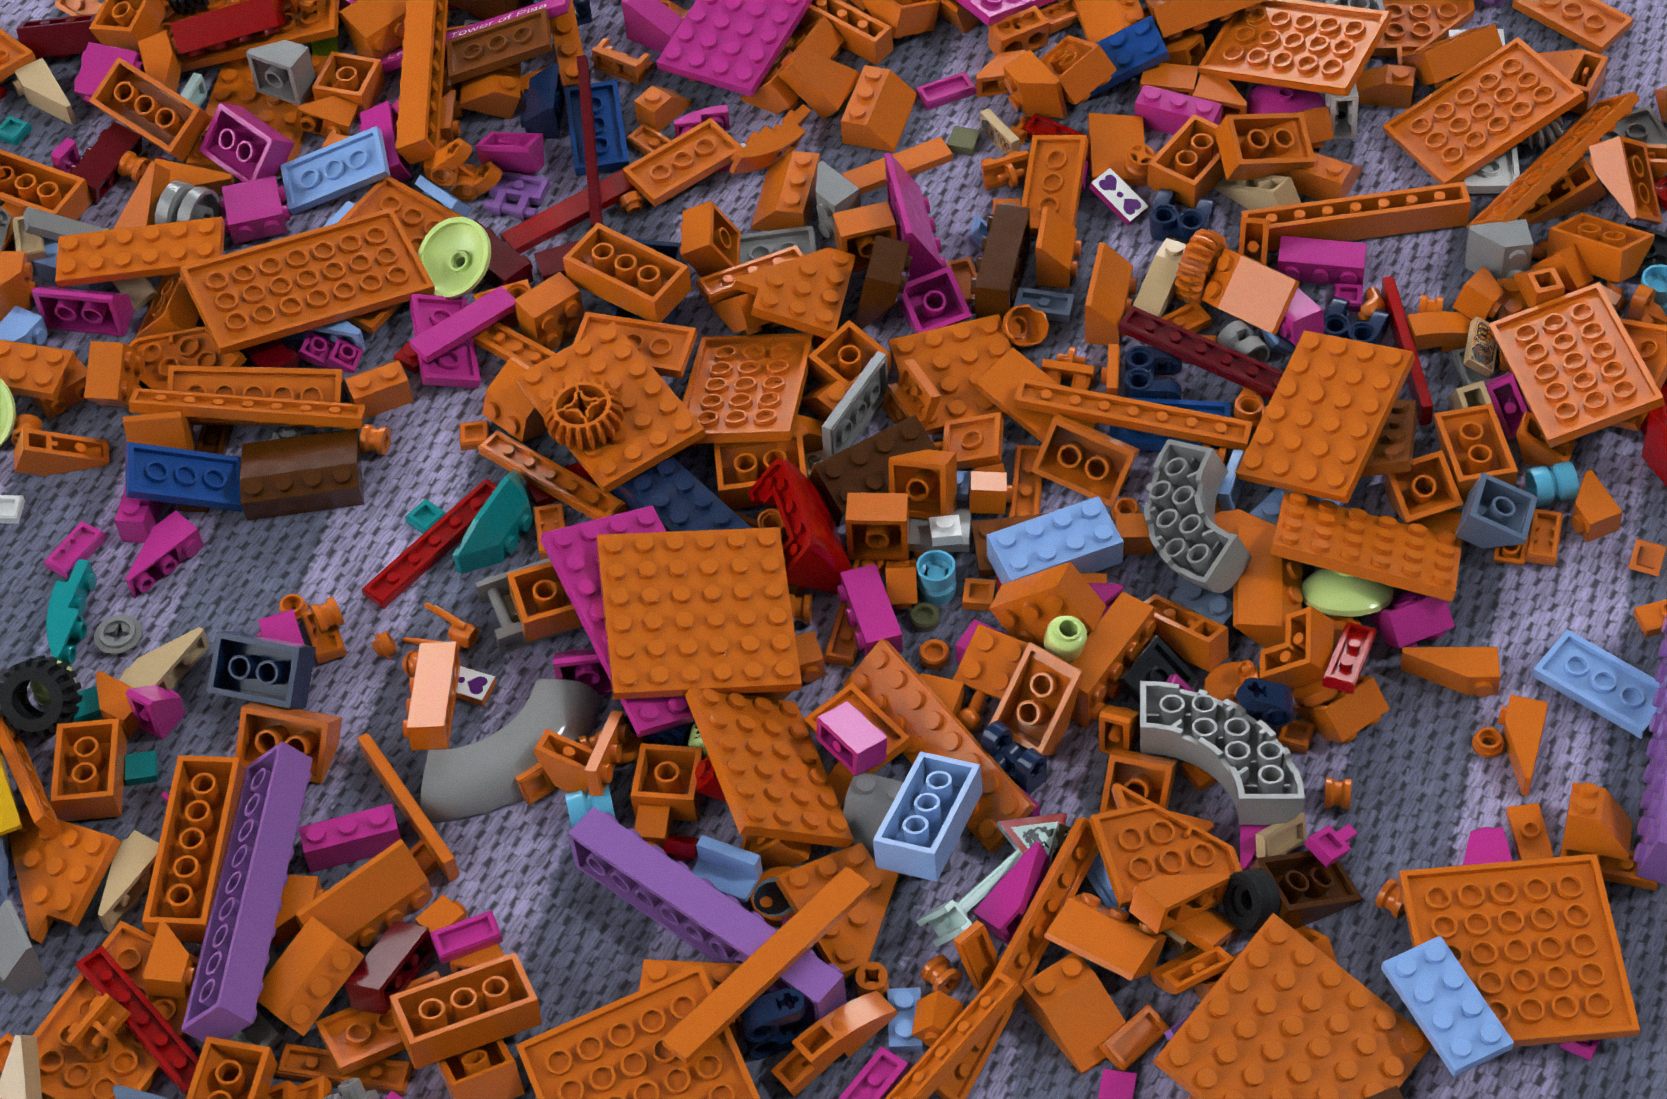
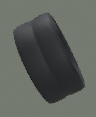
[1223,869,1280,930]

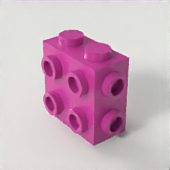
[74,42,145,106]
[219,176,291,244]

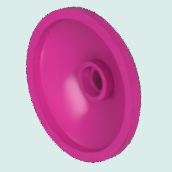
[1245,84,1325,114]

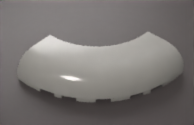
[1144,439,1252,593]
[420,678,602,822]
[1140,681,1305,825]

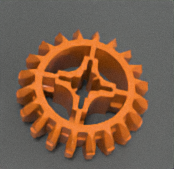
[1174,228,1227,306]
[543,377,624,451]

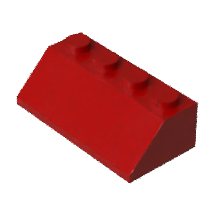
[170,0,286,57]

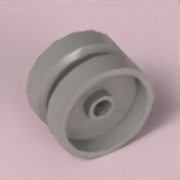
[155,180,221,224]

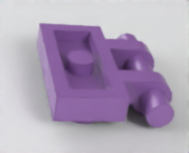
[483,171,550,220]

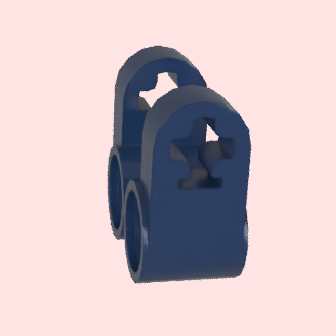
[1150,188,1216,242]
[1324,296,1391,345]
[1124,346,1182,400]
[1236,678,1294,739]
[981,720,1047,795]
[739,988,808,1059]

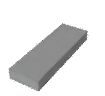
[23,207,105,241]

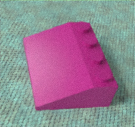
[884,152,947,282]

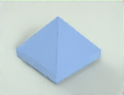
[968,214,989,248]
[1262,329,1295,353]

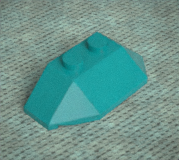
[453,470,533,574]

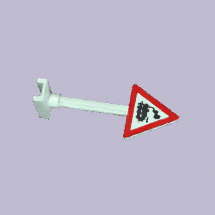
[916,813,1067,947]

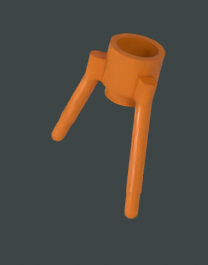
[402,602,479,653]

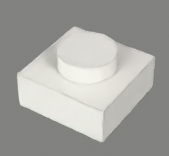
[929,514,963,547]

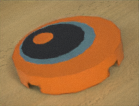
[750,866,795,927]

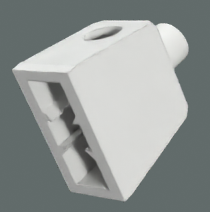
[1325,83,1359,139]

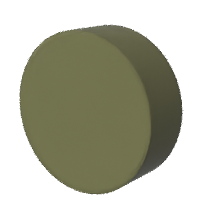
[909,602,940,632]

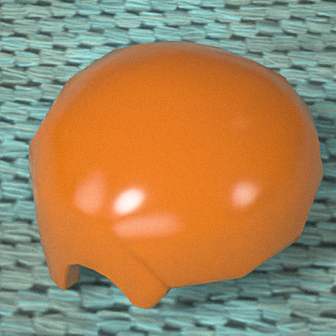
[1002,304,1049,348]

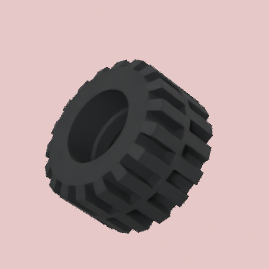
[0,655,82,738]

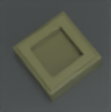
[947,126,981,156]

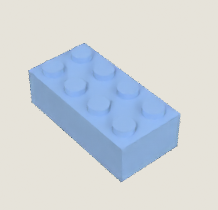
[987,496,1124,584]
[873,751,983,882]

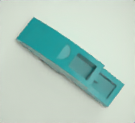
[46,559,97,665]

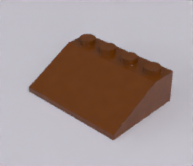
[240,429,364,520]

